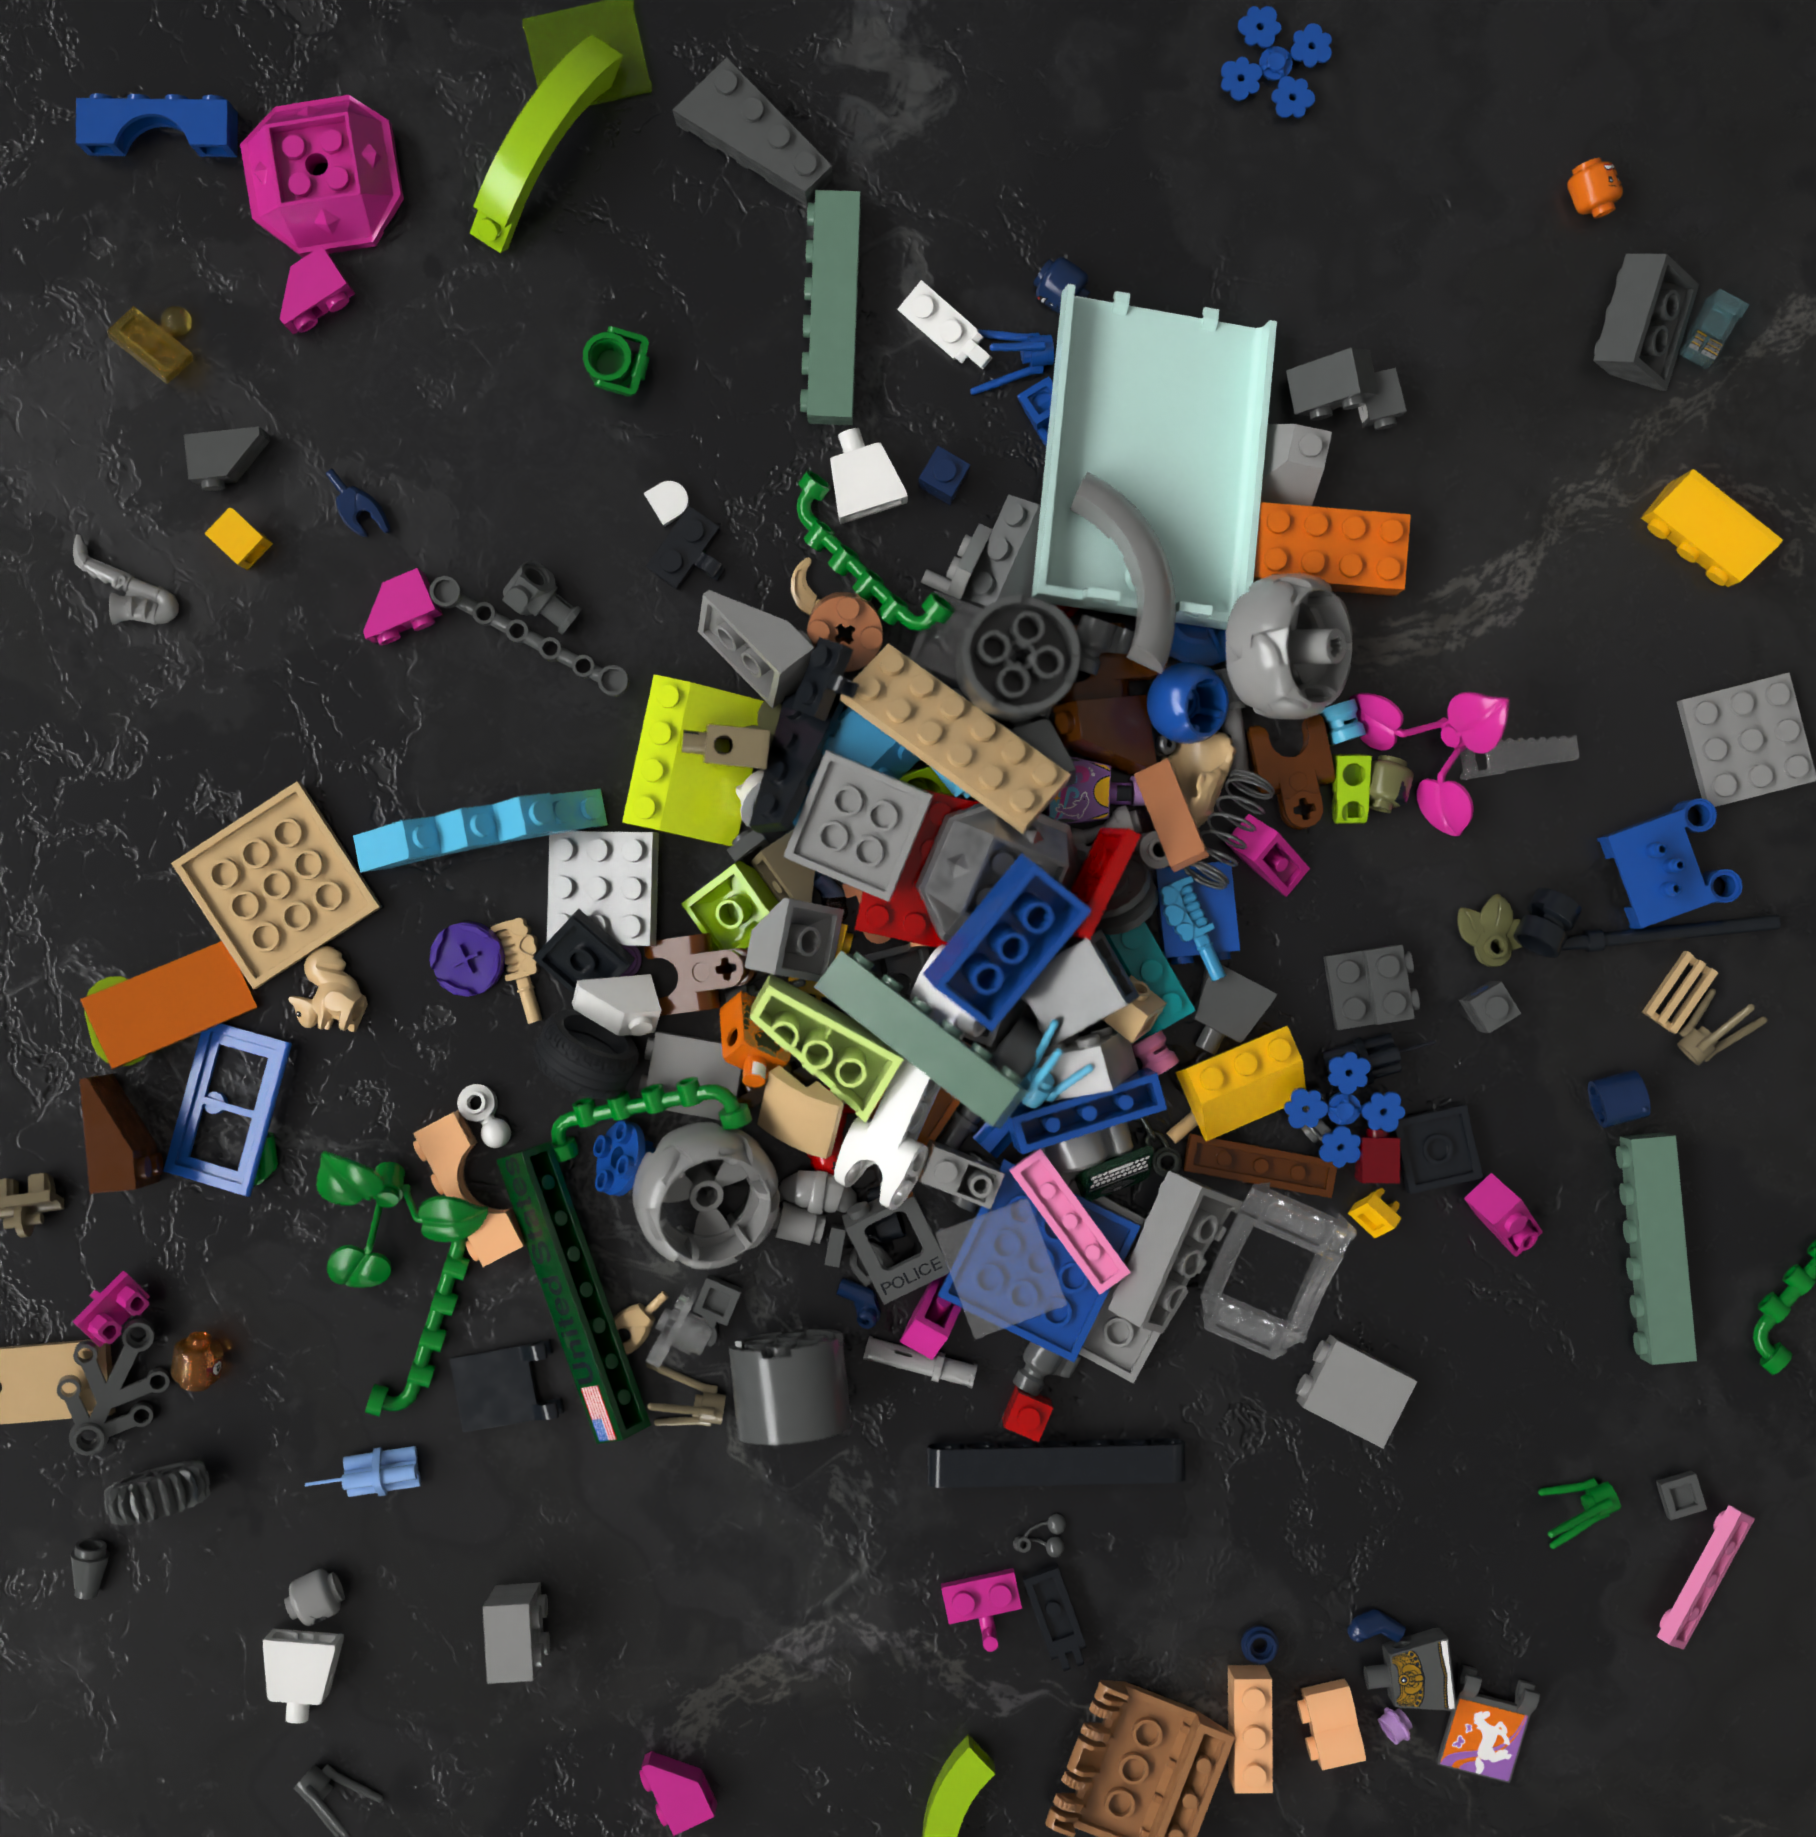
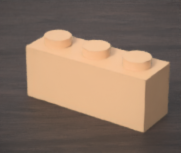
[1228,1665,1273,1793]

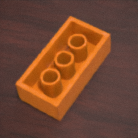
[1253,502,1411,596]

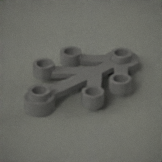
[57,1318,170,1456]

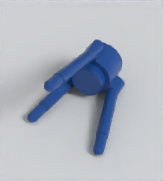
[970,329,1054,395]

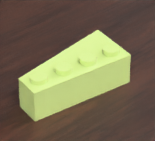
[750,974,904,1123]

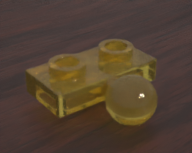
[107,306,193,384]

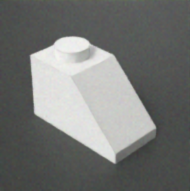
[572,974,661,1036]

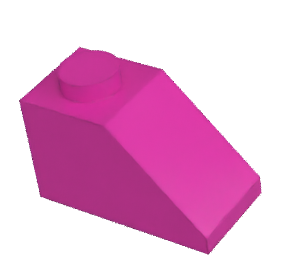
[1225,814,1310,897]
[900,1275,961,1360]

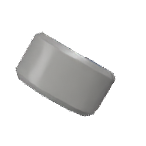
[1041,1122,1134,1174]

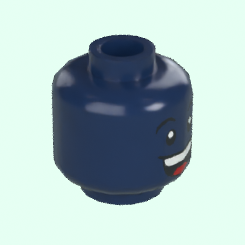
[1033,257,1091,314]

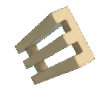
[1642,951,1719,1034]

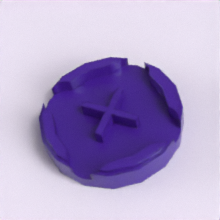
[429,921,505,997]

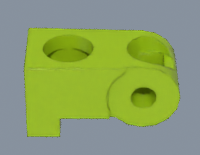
[1331,754,1372,824]

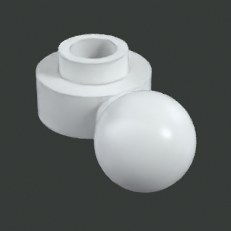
[457,1084,511,1148]

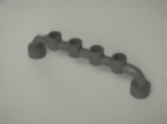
[430,576,630,697]

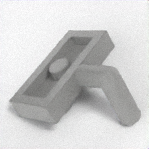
[921,523,993,600]

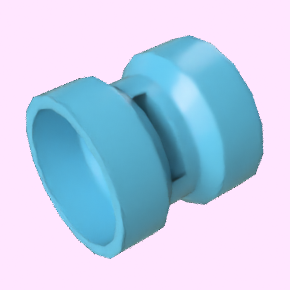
[1320,699,1366,746]

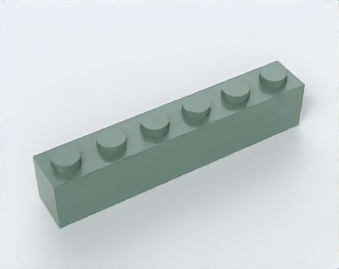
[800,190,861,425]
[814,950,1028,1129]
[1616,1132,1697,1365]

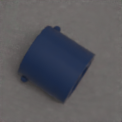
[1588,1070,1651,1128]

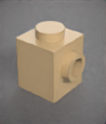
[1102,975,1167,1043]

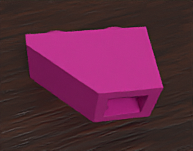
[280,246,355,335]
[363,568,443,645]
[1464,1173,1543,1257]
[639,1751,717,1836]

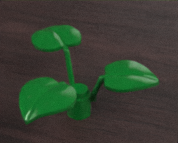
[316,1151,488,1288]

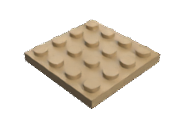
[171,781,382,989]

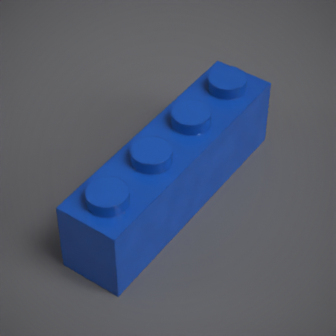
[1007,1068,1167,1154]

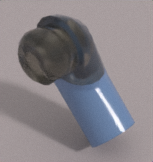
[813,871,848,921]

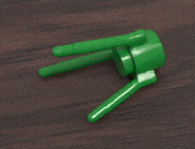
[1538,1478,1621,1549]

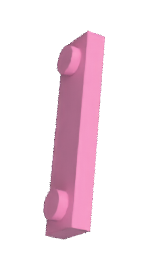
[1009,1149,1131,1295]
[1657,1505,1755,1650]

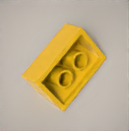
[1641,469,1783,587]
[1175,1026,1306,1142]

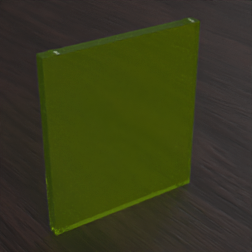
[522,0,652,106]

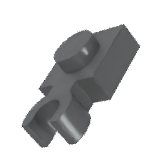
[689,1274,743,1347]

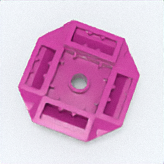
[240,95,404,258]

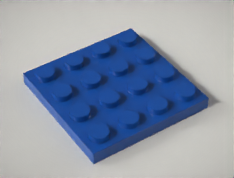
[938,1159,1141,1362]

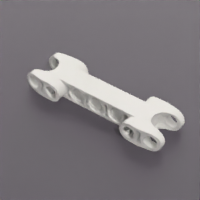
[834,944,986,1210]

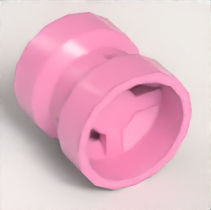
[1131,1030,1179,1075]

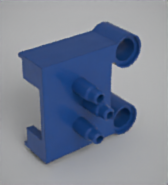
[1597,798,1743,929]

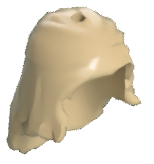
[1161,732,1236,828]

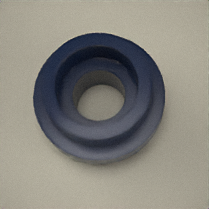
[1241,1625,1279,1664]

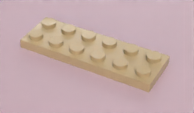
[840,643,1071,833]

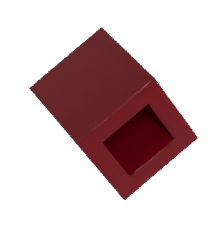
[1355,1128,1400,1183]

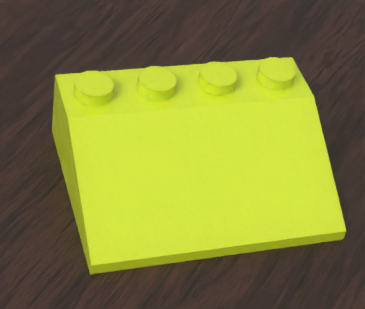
[622,674,764,847]

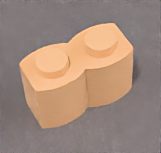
[1297,1679,1366,1770]

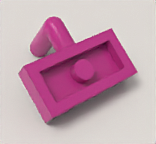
[941,1568,1022,1652]

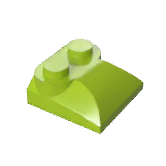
[681,860,779,951]

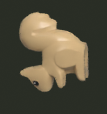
[288,946,368,1032]

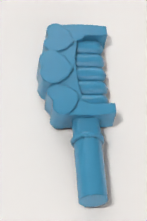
[1160,876,1226,981]

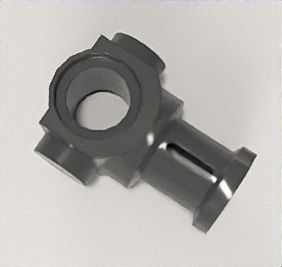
[502,559,582,634]

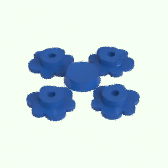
[1221,6,1332,118]
[1284,1051,1405,1168]

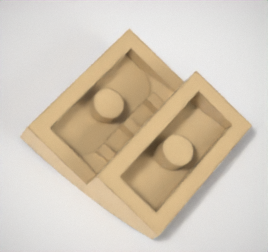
[757,1065,844,1159]

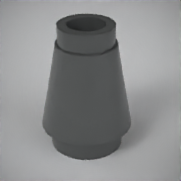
[70,1539,110,1600]

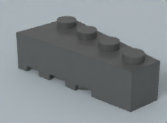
[673,57,833,206]

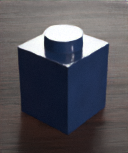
[918,446,970,505]

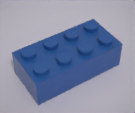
[923,853,1092,1032]

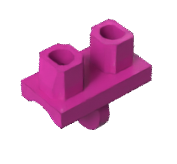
[72,1271,150,1347]

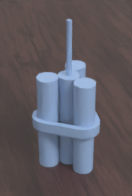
[305,1446,421,1497]

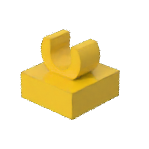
[1348,1188,1401,1238]

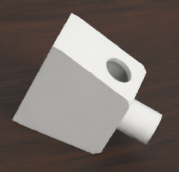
[830,428,908,524]
[263,1628,344,1723]

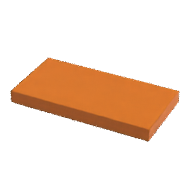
[80,941,257,1070]

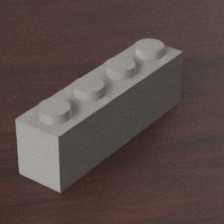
[1108,1170,1244,1334]

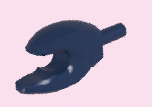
[325,469,390,537]

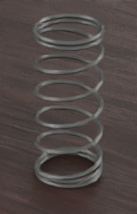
[1183,769,1275,890]

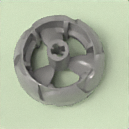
[1226,573,1352,720]
[632,1122,780,1270]

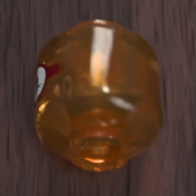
[171,1332,224,1392]

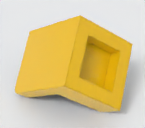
[204,508,273,570]

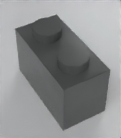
[1286,347,1379,421]

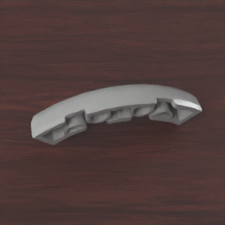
[1070,472,1176,674]

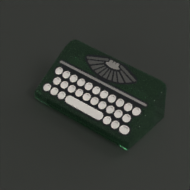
[1074,1145,1154,1201]

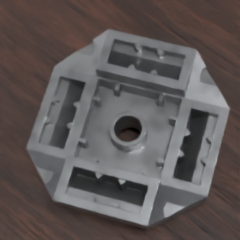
[915,803,1082,942]

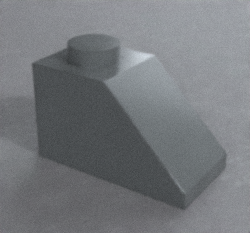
[184,426,270,491]

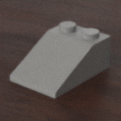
[698,590,814,709]

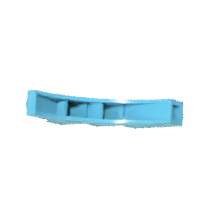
[353,789,608,873]

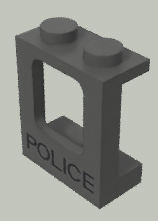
[842,1189,950,1305]

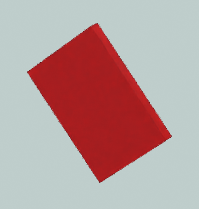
[1069,827,1141,940]

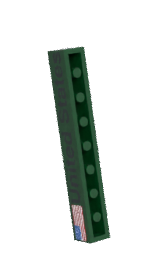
[496,1141,651,1444]

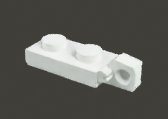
[897,280,992,369]

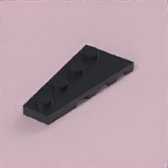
[749,693,848,834]

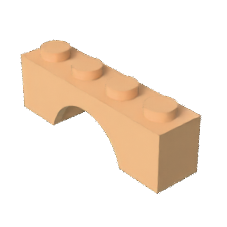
[413,1110,526,1267]

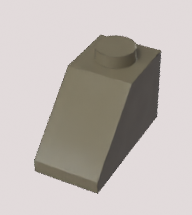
[750,829,815,903]

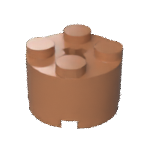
[807,592,883,672]

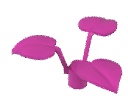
[1350,692,1509,836]

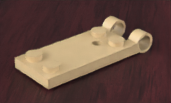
[0,1339,116,1425]

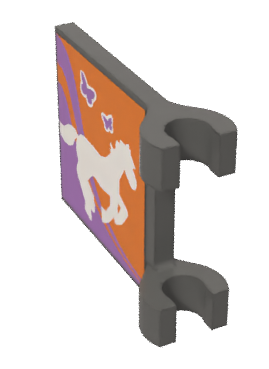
[1436,1665,1540,1783]

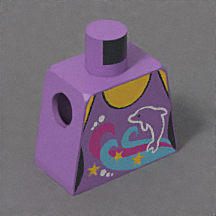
[1046,757,1132,825]

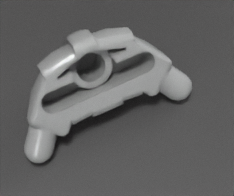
[778,1170,859,1215]

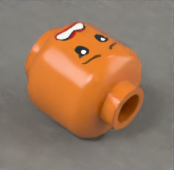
[1567,157,1623,219]

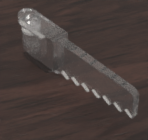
[1460,735,1579,780]

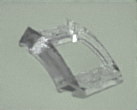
[1200,1182,1357,1360]

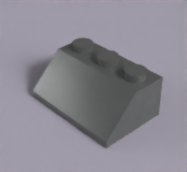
[1593,254,1699,391]
[962,494,1055,611]

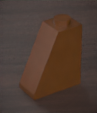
[1053,695,1157,775]

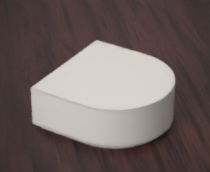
[644,481,689,527]

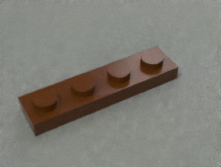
[1183,1133,1337,1198]

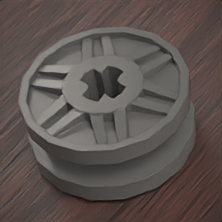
[1094,855,1159,935]

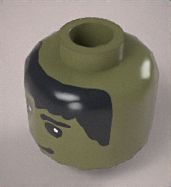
[1369,755,1414,813]

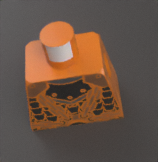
[720,990,791,1088]

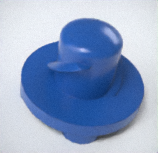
[593,1120,656,1196]

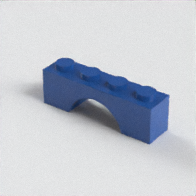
[76,93,238,157]

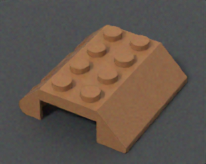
[1045,1680,1235,1837]

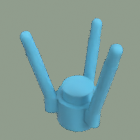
[1020,1019,1093,1109]

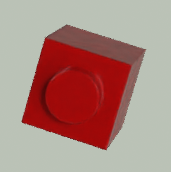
[1002,1386,1054,1442]

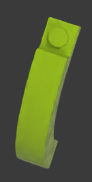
[470,35,624,254]
[922,1734,995,1837]

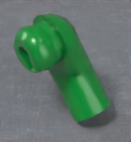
[254,1132,278,1186]

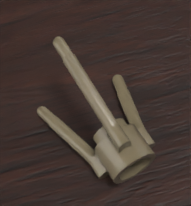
[1677,988,1767,1065]
[645,1360,726,1427]

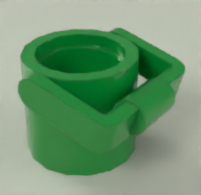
[583,326,650,397]

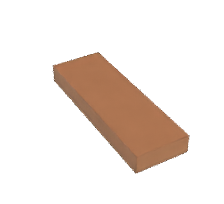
[1134,758,1209,872]

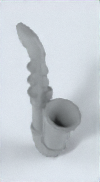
[73,534,179,625]

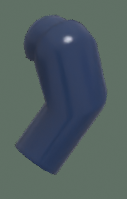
[836,1277,881,1329]
[1347,1609,1406,1643]

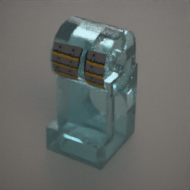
[1679,289,1750,369]

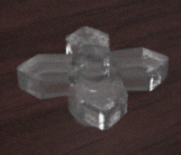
[646,1283,714,1368]

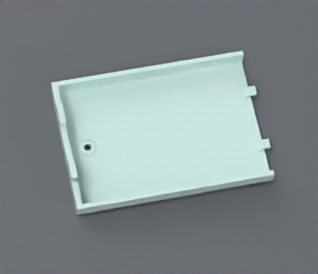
[1032,284,1277,630]

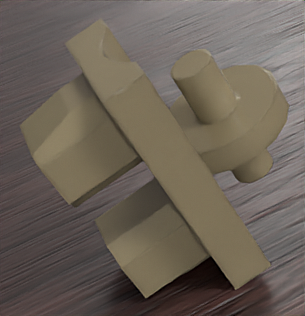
[0,1173,64,1238]

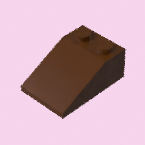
[79,1074,164,1194]

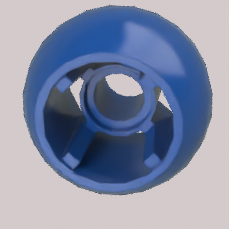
[1147,662,1229,744]

